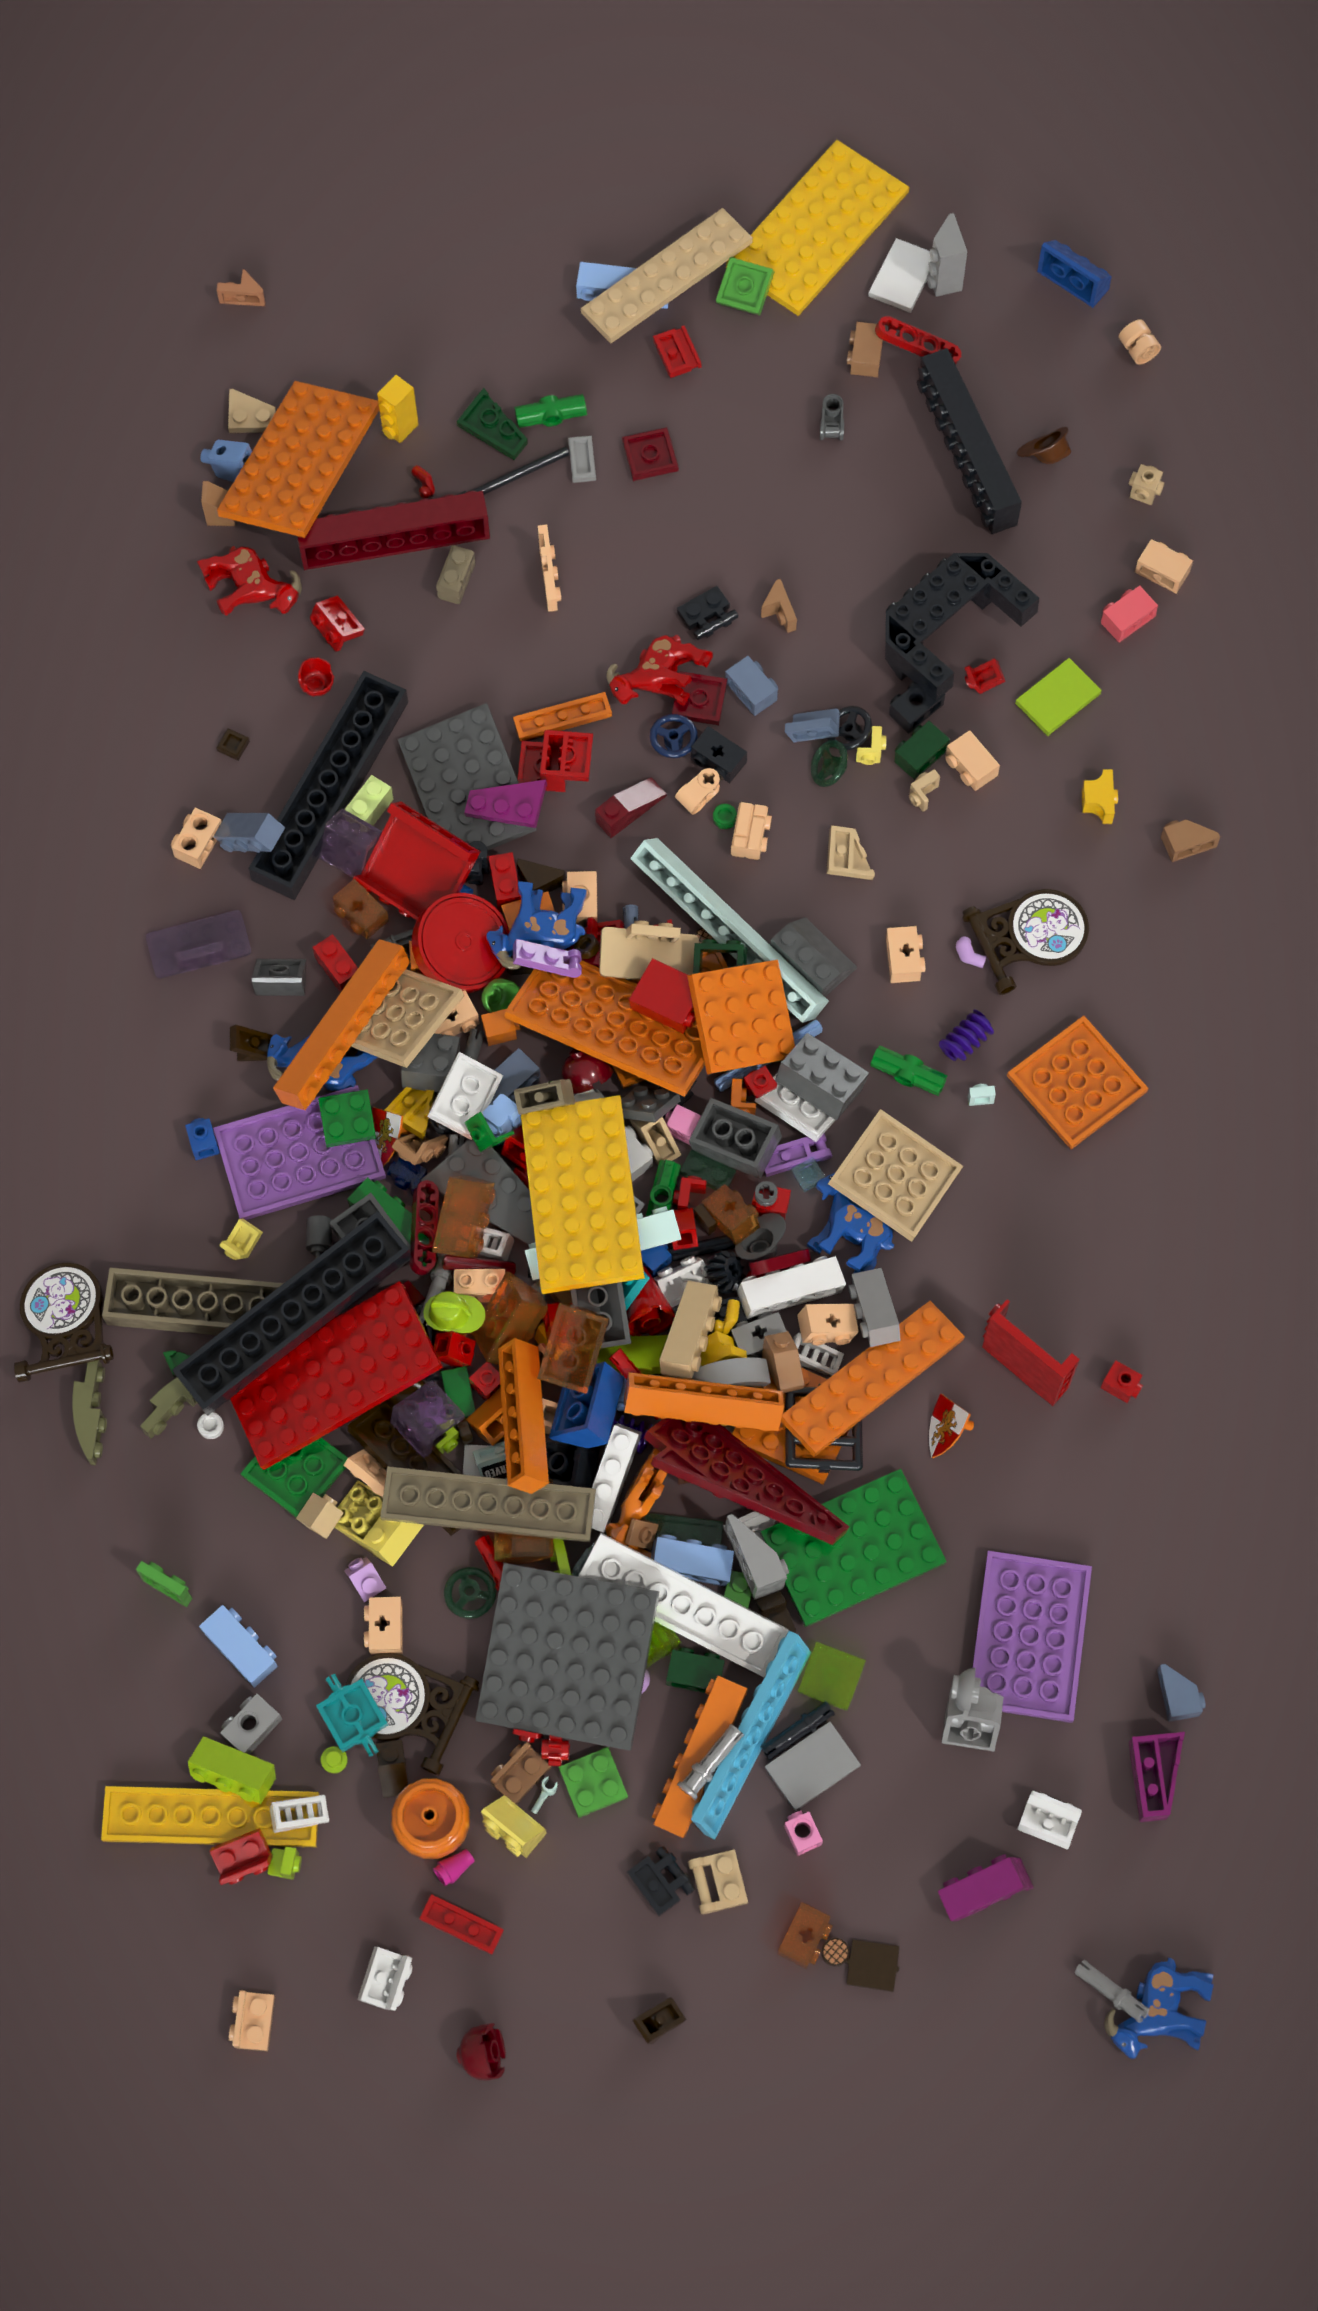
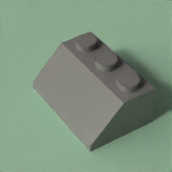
[927,213,967,297]

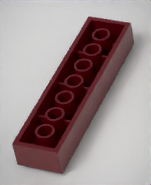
[297,491,490,570]

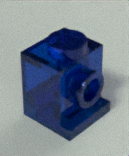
[387,1157,428,1196]

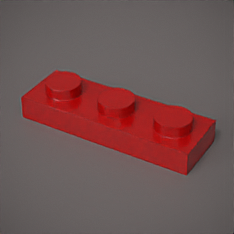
[419,1894,504,1955]

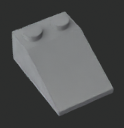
[724,1514,789,1600]

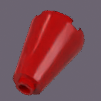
[626,1266,675,1336]

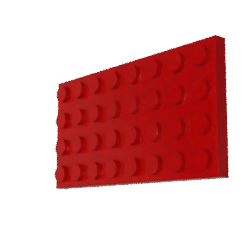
[230,1281,443,1470]

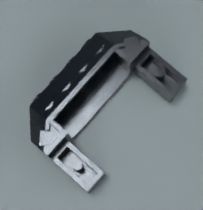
[885,553,1039,701]

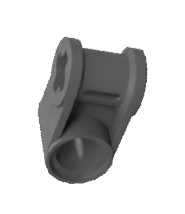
[820,394,844,441]

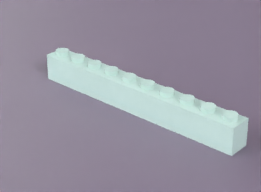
[630,838,829,1023]

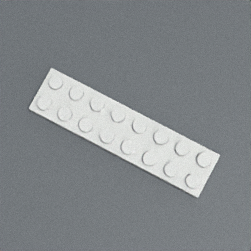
[578,1533,789,1677]

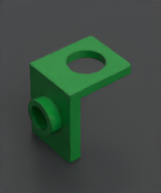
[464,1112,515,1152]

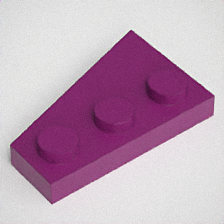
[464,780,547,828]

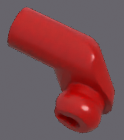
[411,465,435,499]

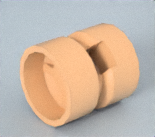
[1118,319,1161,365]

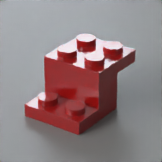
[517,730,593,792]

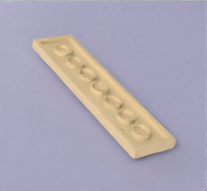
[581,208,753,343]

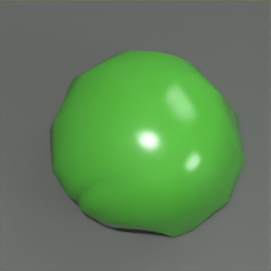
[481,978,520,1013]

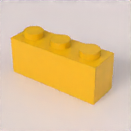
[377,375,419,443]

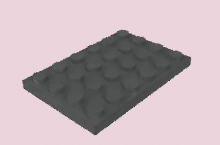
[398,703,537,851]

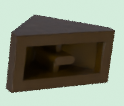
[517,858,566,893]

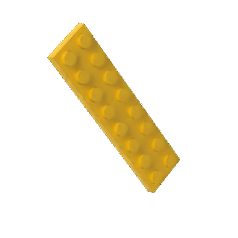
[101,1786,320,1847]

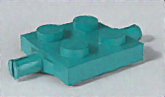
[316,1674,389,1757]

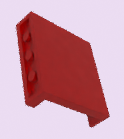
[353,801,480,920]
[982,1299,1080,1406]

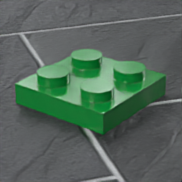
[318,1089,376,1148]

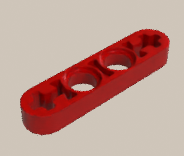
[875,316,962,365]

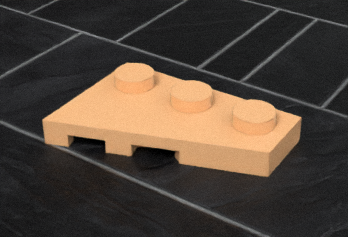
[538,525,561,612]

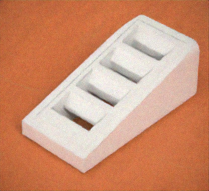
[456,1222,514,1261]
[793,1333,844,1376]
[270,1795,329,1833]

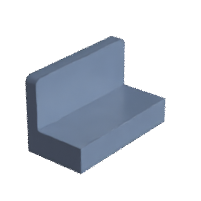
[785,709,840,742]

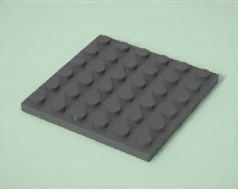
[475,1563,660,1751]

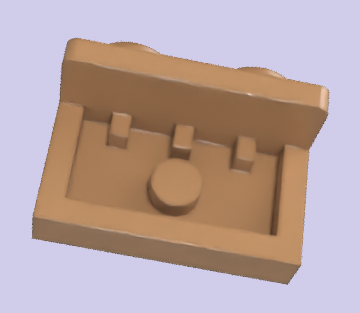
[392,1133,448,1165]

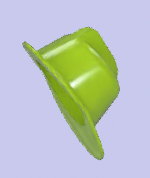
[423,1291,485,1333]

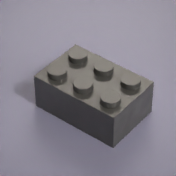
[775,1033,869,1121]
[689,1098,782,1179]

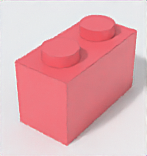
[1101,585,1158,643]

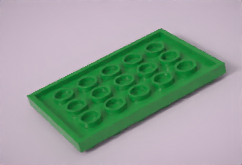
[760,1469,947,1627]

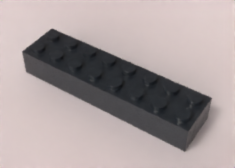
[917,348,1022,534]

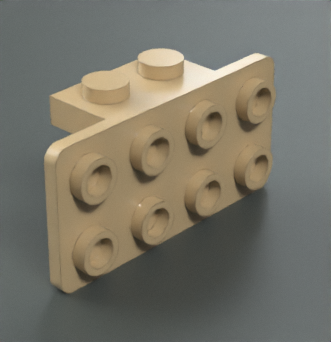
[599,921,699,980]

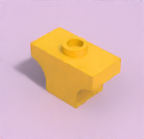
[1081,769,1118,824]
[700,1331,747,1367]

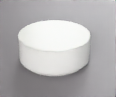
[197,1412,224,1439]

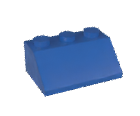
[1037,240,1112,308]
[549,1362,624,1448]

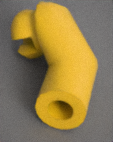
[713,1299,740,1335]

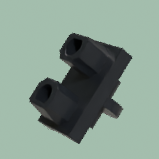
[468,841,490,885]

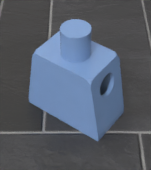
[201,440,252,482]

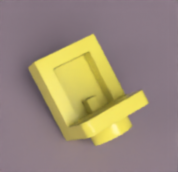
[856,726,886,765]
[219,1219,263,1260]

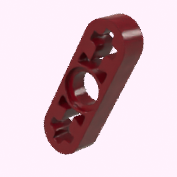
[749,1248,812,1276]

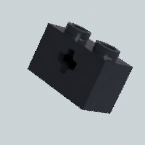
[691,726,747,783]

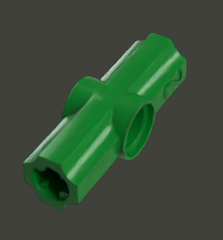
[514,394,587,428]
[870,1045,948,1096]
[646,1160,681,1217]

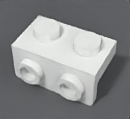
[1017,1791,1082,1850]
[357,1947,412,2011]

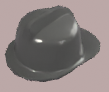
[735,1213,786,1263]

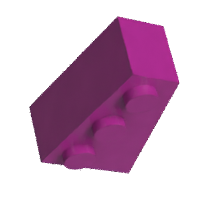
[1128,1732,1185,1822]
[938,1854,1034,1921]

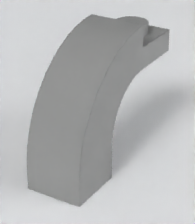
[692,1358,771,1388]

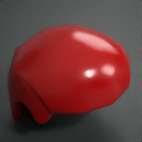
[298,657,334,697]

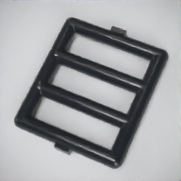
[785,1384,863,1473]

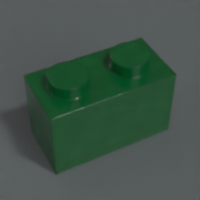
[894,721,950,780]
[666,1647,725,1694]

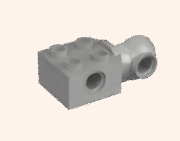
[941,1668,1004,1752]

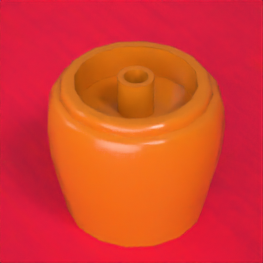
[391,1778,470,1859]

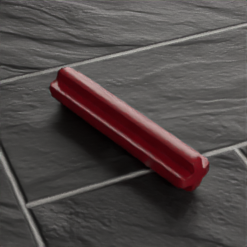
[442,1255,516,1277]

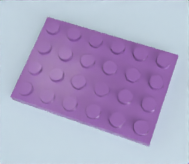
[213,1085,386,1220]
[972,1551,1092,1723]

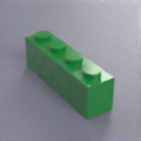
[347,1177,445,1267]

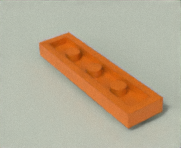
[513,692,612,742]

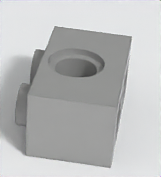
[220,1694,283,1755]

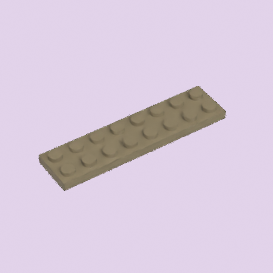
[380,1466,596,1542]

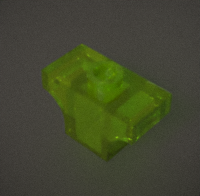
[646,1622,681,1669]

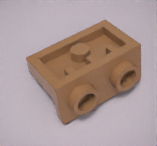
[491,1742,551,1805]

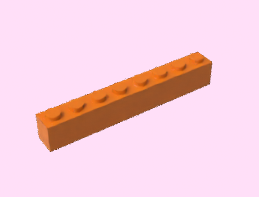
[273,939,410,1111]

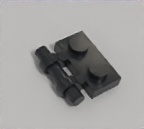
[677,586,739,640]
[627,1846,696,1917]

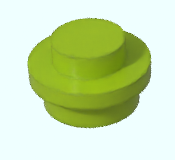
[321,1746,348,1774]

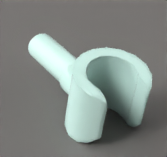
[531,1777,558,1814]

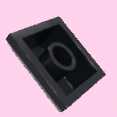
[545,1437,600,1488]

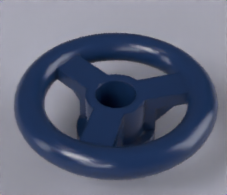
[649,714,698,758]

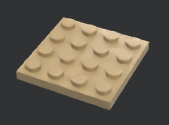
[351,969,464,1068]
[828,1109,963,1242]

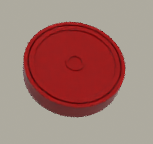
[412,893,510,993]

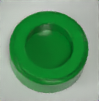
[713,804,737,829]

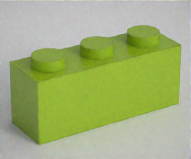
[188,1736,276,1804]

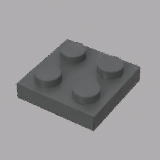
[621,1086,681,1122]

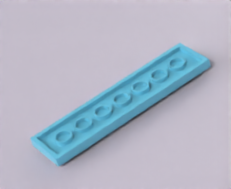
[691,1631,812,1840]

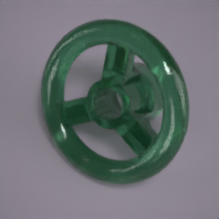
[811,740,848,787]
[444,1567,496,1619]

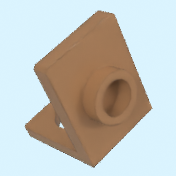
[625,1518,659,1550]

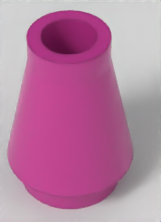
[433,1849,475,1886]

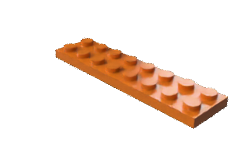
[781,1300,965,1457]

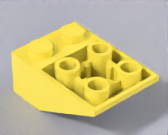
[334,1481,424,1567]
[481,1795,547,1858]

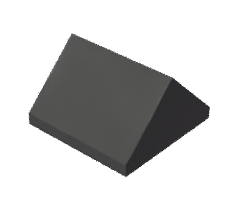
[252,959,306,996]

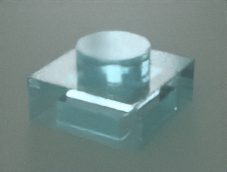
[791,1157,825,1193]

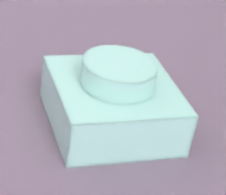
[968,1084,996,1106]

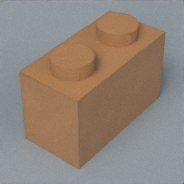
[847,322,883,377]

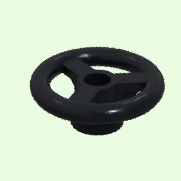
[827,706,872,751]

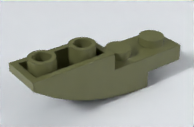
[72,1360,107,1466]
[140,1378,197,1439]

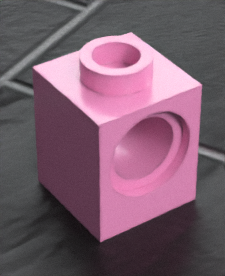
[664,1104,701,1145]
[784,1811,823,1856]

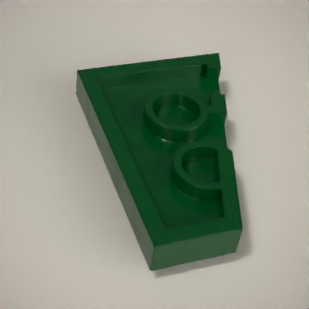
[457,388,528,460]

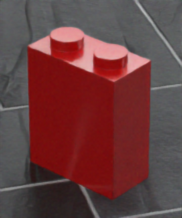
[629,958,696,1034]

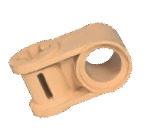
[675,768,720,815]

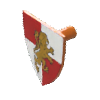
[372,1107,411,1167]
[929,1394,974,1458]

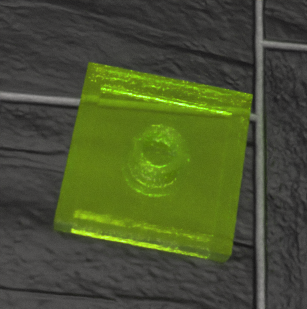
[798,1642,866,1711]

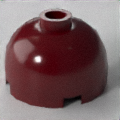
[561,1049,613,1094]
[457,2023,506,2080]

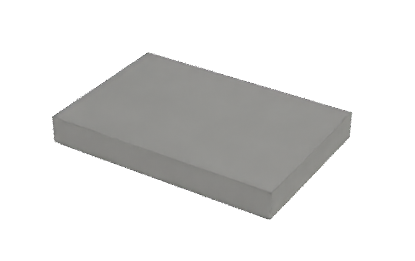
[765,1721,861,1812]

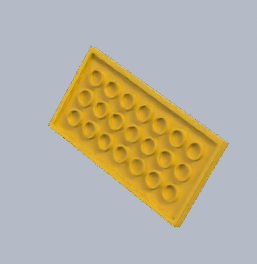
[726,140,909,316]
[521,1095,645,1294]

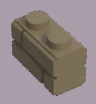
[436,545,476,604]
[514,1079,575,1115]

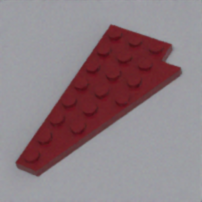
[644,1418,849,1545]

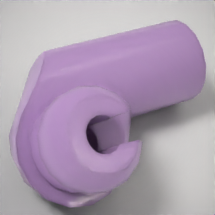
[956,936,986,968]

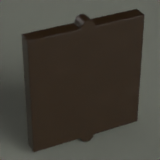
[846,1939,899,1992]

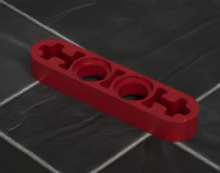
[409,1180,439,1275]

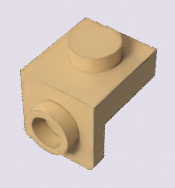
[909,769,940,812]

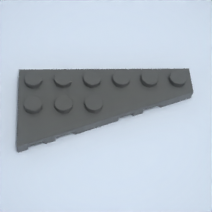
[421,1139,535,1244]

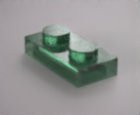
[680,1149,736,1194]

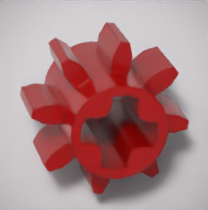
[541,1735,570,1766]

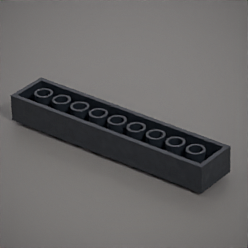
[248,671,408,900]
[172,1211,412,1416]

